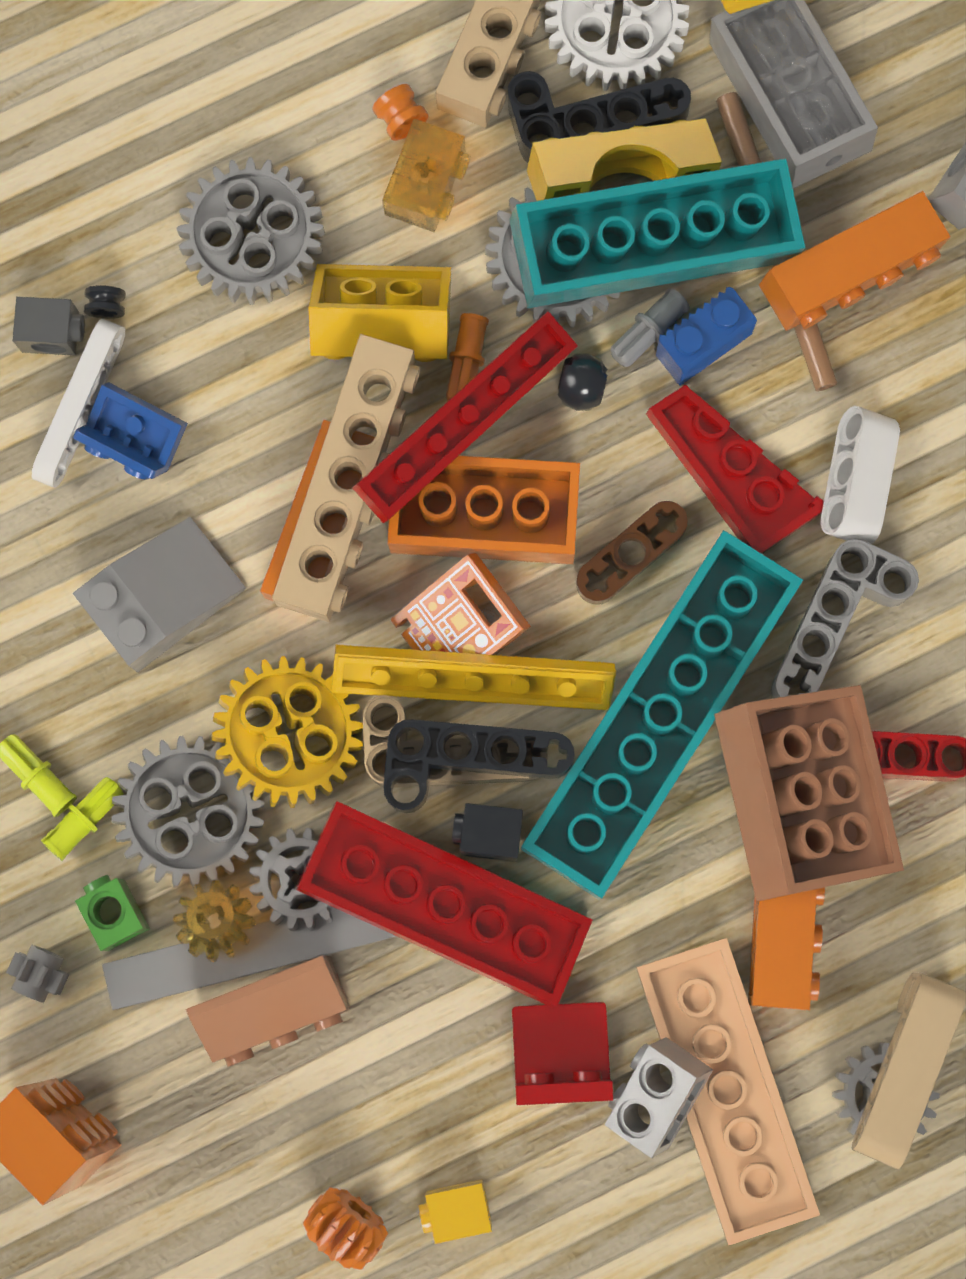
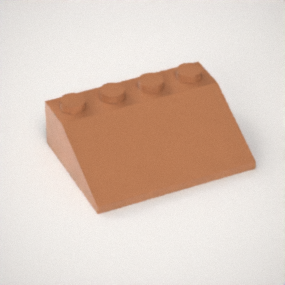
[714,685,904,902]

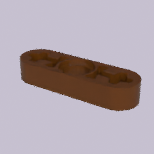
[576,501,688,605]

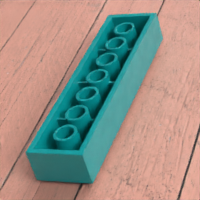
[521,530,803,900]

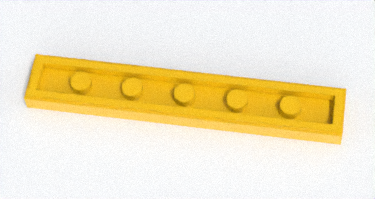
[332,645,616,710]

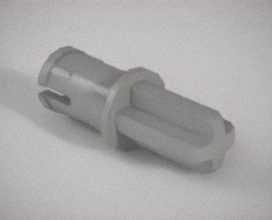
[611,288,690,367]

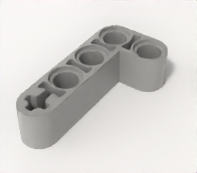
[771,539,919,698]

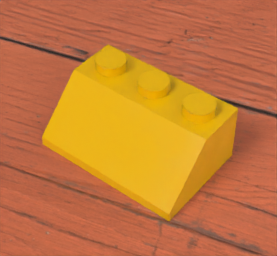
[308,264,451,362]

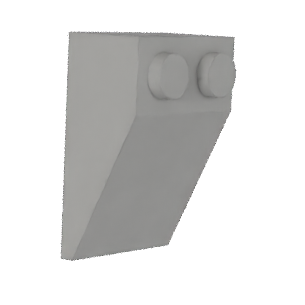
[72,517,247,673]

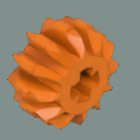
[303,1188,388,1270]

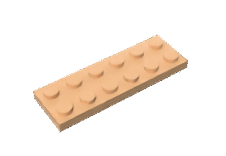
[636,938,820,1245]

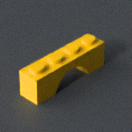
[527,118,722,201]

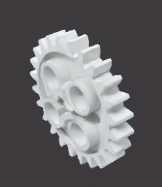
[545,0,689,91]

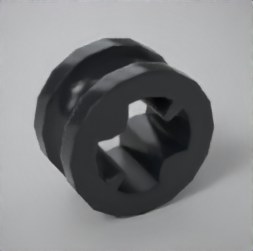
[84,285,126,319]

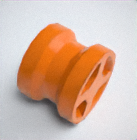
[372,84,429,141]

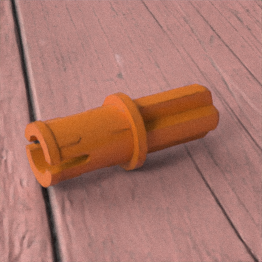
[446,313,489,401]

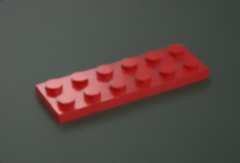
[295,801,593,1008]

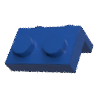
[73,382,188,480]

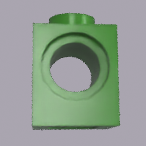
[75,875,150,951]

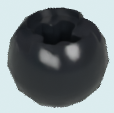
[557,353,608,411]

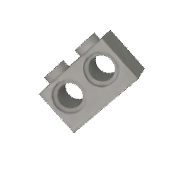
[605,1037,713,1158]

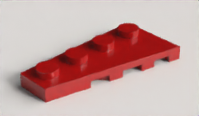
[646,385,824,554]

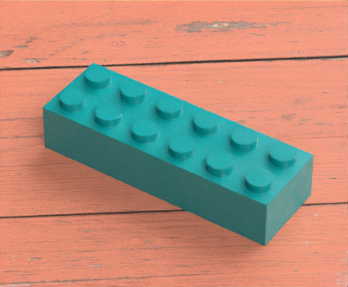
[509,158,805,309]

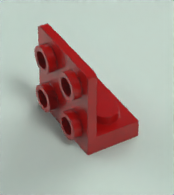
[512,1002,614,1106]

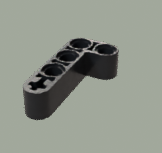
[508,71,691,163]
[383,719,575,813]

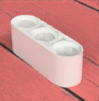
[821,406,900,544]

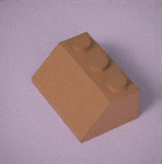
[186,955,350,1067]

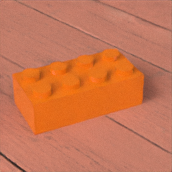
[388,456,580,564]
[0,1078,121,1206]

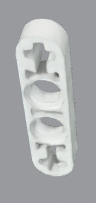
[32,319,125,488]

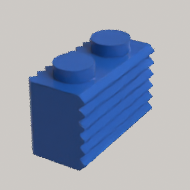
[656,287,757,386]

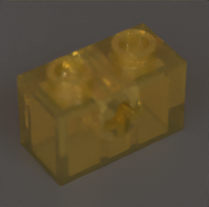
[382,119,471,233]

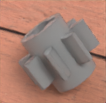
[6,945,69,1003]

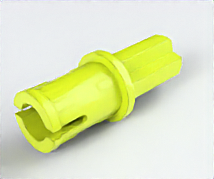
[0,734,77,817]
[40,777,124,861]

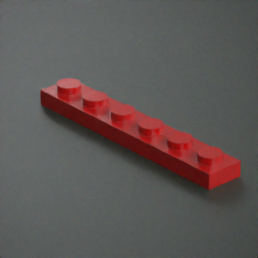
[352,311,578,523]

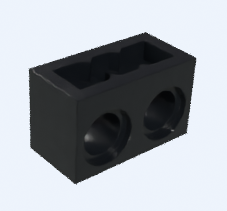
[452,803,523,862]

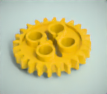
[211,656,363,808]

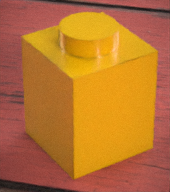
[418,1179,492,1244]

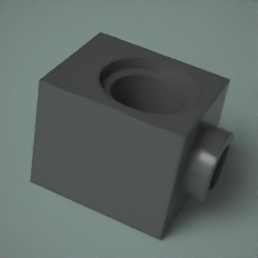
[12,296,85,356]

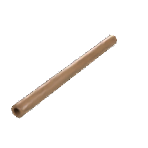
[716,92,838,392]

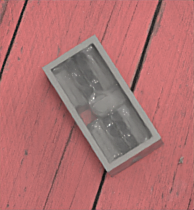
[709,0,878,189]

